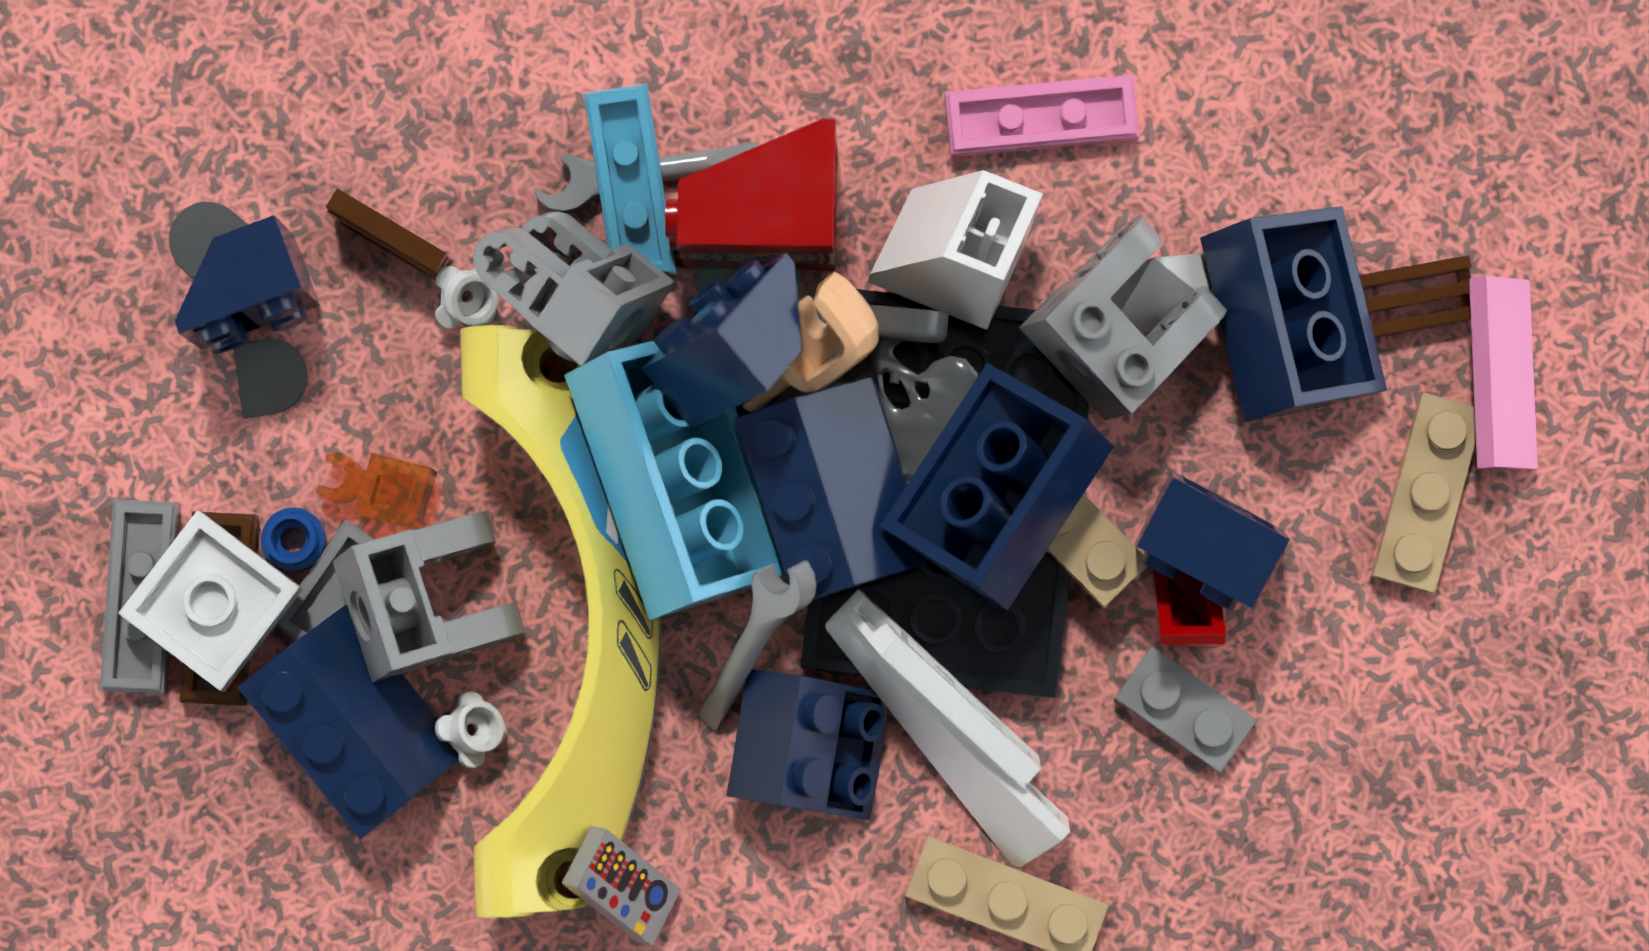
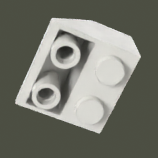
[868,170,1043,330]

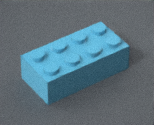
[565,341,785,620]

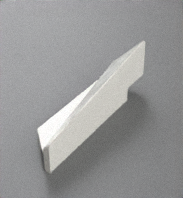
[825,588,1070,867]

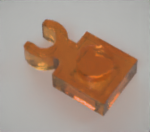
[316,452,438,530]

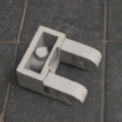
[473,211,676,366]
[1019,215,1227,420]
[333,511,526,683]

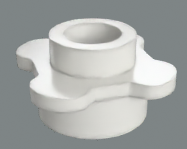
[435,266,498,329]
[435,692,507,769]

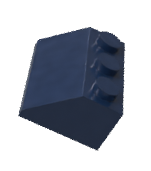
[1200,206,1387,423]
[880,363,1114,610]
[735,377,931,601]
[237,605,459,840]

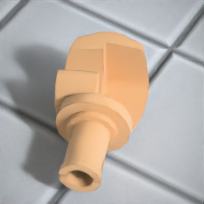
[742,272,879,412]

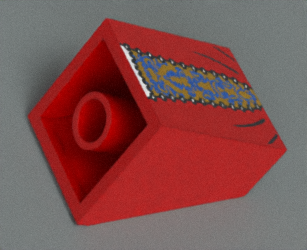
[665,118,838,271]

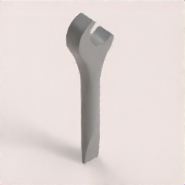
[534,142,758,214]
[698,561,816,732]

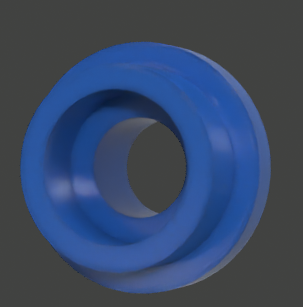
[261,508,326,572]

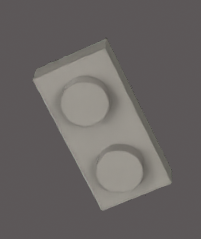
[1114,646,1257,773]

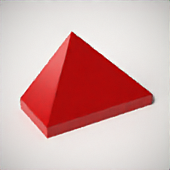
[1152,569,1226,648]

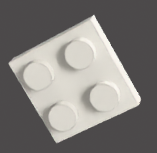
[118,510,303,692]

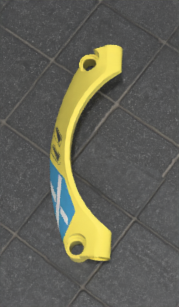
[460,325,662,918]

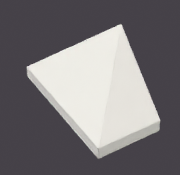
[1110,253,1214,334]

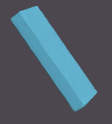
[584,83,676,275]

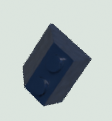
[1136,470,1290,611]

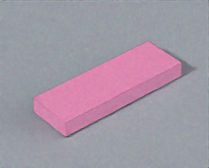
[944,75,1140,157]
[1469,276,1538,471]

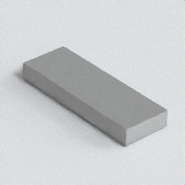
[100,499,180,694]

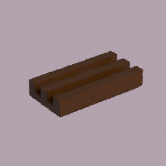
[326,188,453,281]
[1359,255,1472,338]

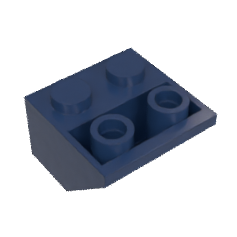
[174,215,320,354]
[642,253,802,428]
[726,669,889,820]

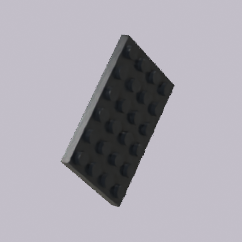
[801,289,1089,698]

